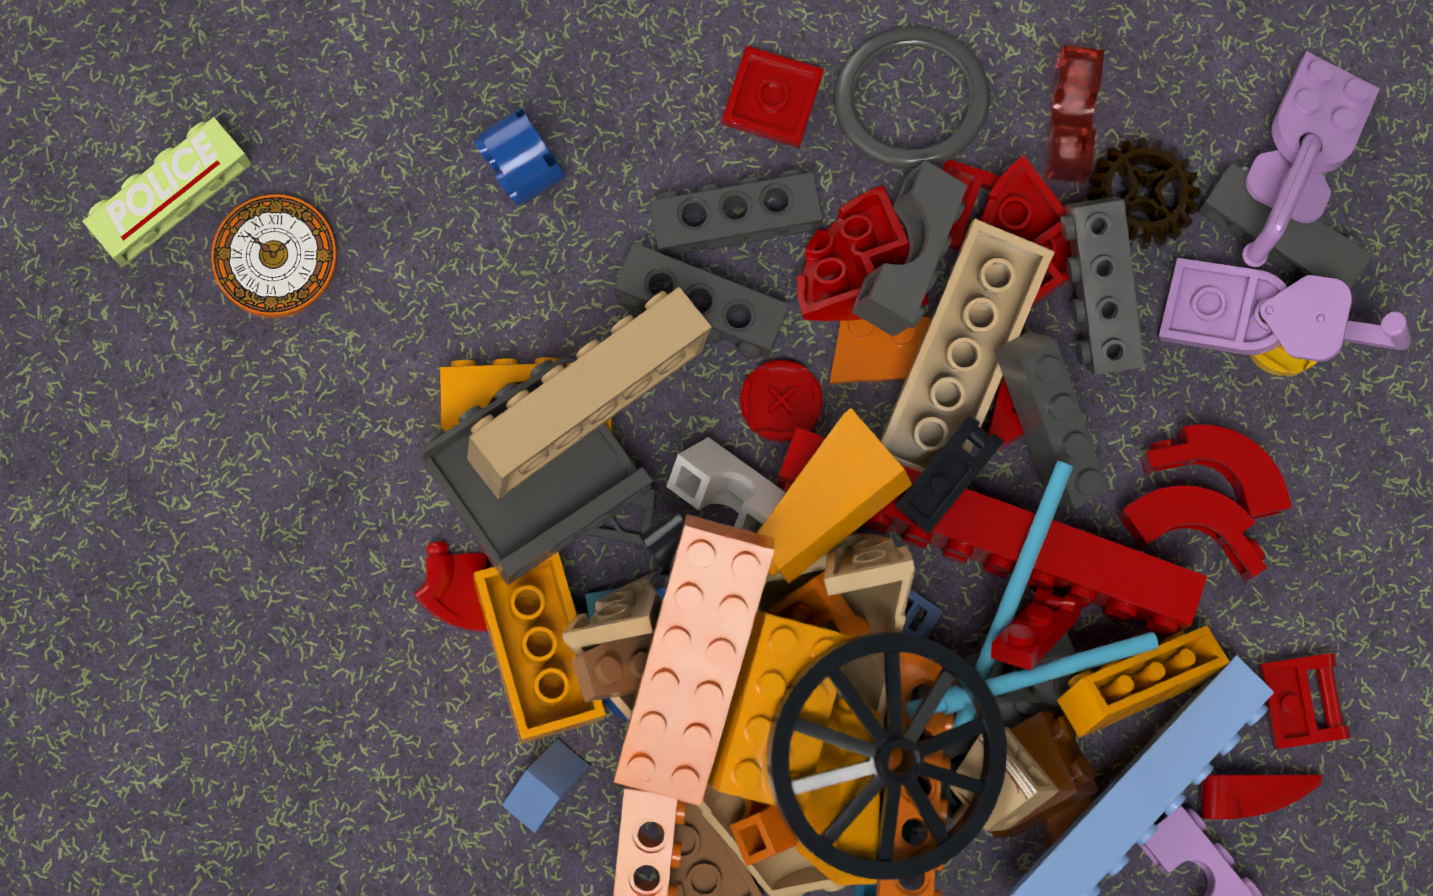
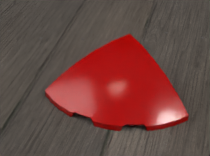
[979,155,1072,308]
[797,185,928,321]

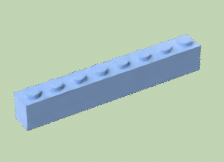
[1004,655,1274,896]

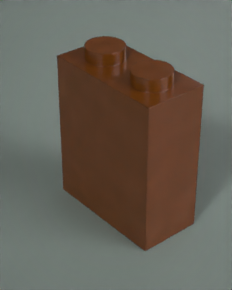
[959,711,1099,838]

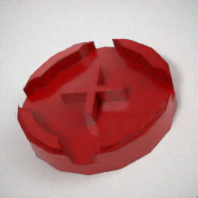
[739,359,823,443]

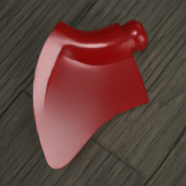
[413,541,488,632]

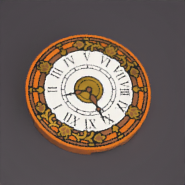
[211,194,338,318]

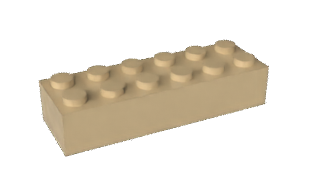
[880,219,1054,472]
[467,287,711,500]

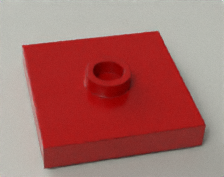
[721,45,824,149]

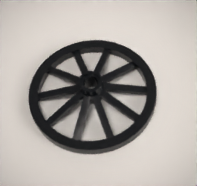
[766,632,1007,880]

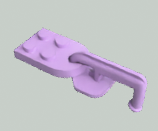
[1242,51,1380,267]
[1159,258,1412,362]

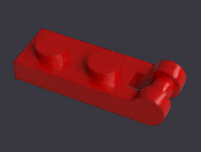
[990,586,1082,670]

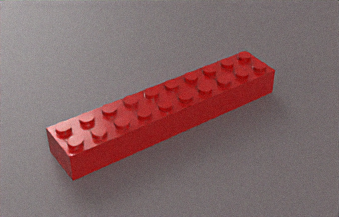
[777,427,1208,638]

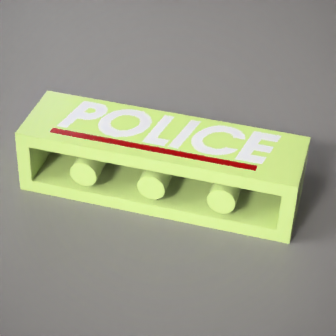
[82,117,252,268]

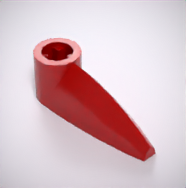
[1200,775,1322,819]

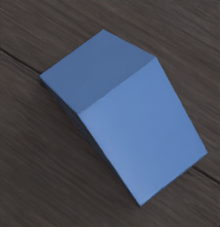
[502,739,590,833]

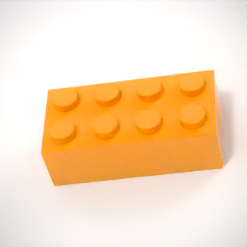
[473,552,606,745]
[707,610,852,813]

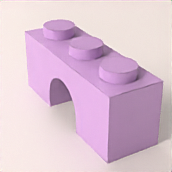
[1140,806,1262,896]

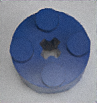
[473,107,567,206]

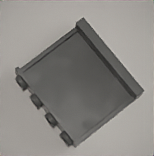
[420,357,653,586]

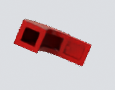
[1140,425,1292,520]
[1117,486,1267,582]

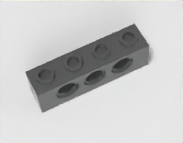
[649,169,823,257]
[614,242,789,360]

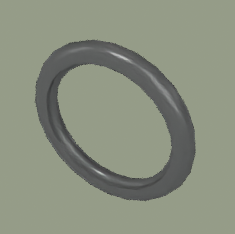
[834,27,990,169]

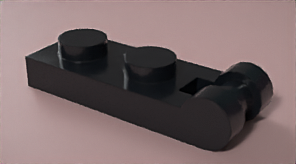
[894,414,1005,535]

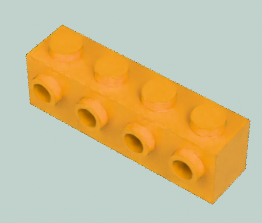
[1057,625,1230,738]

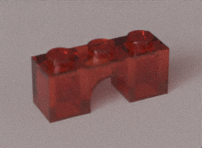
[1043,45,1104,184]

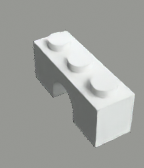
[666,437,786,533]

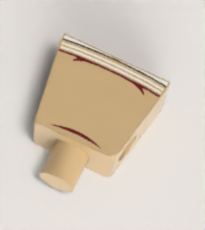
[950,727,1059,831]

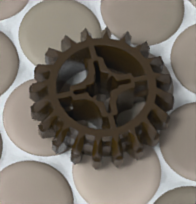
[1087,137,1201,250]

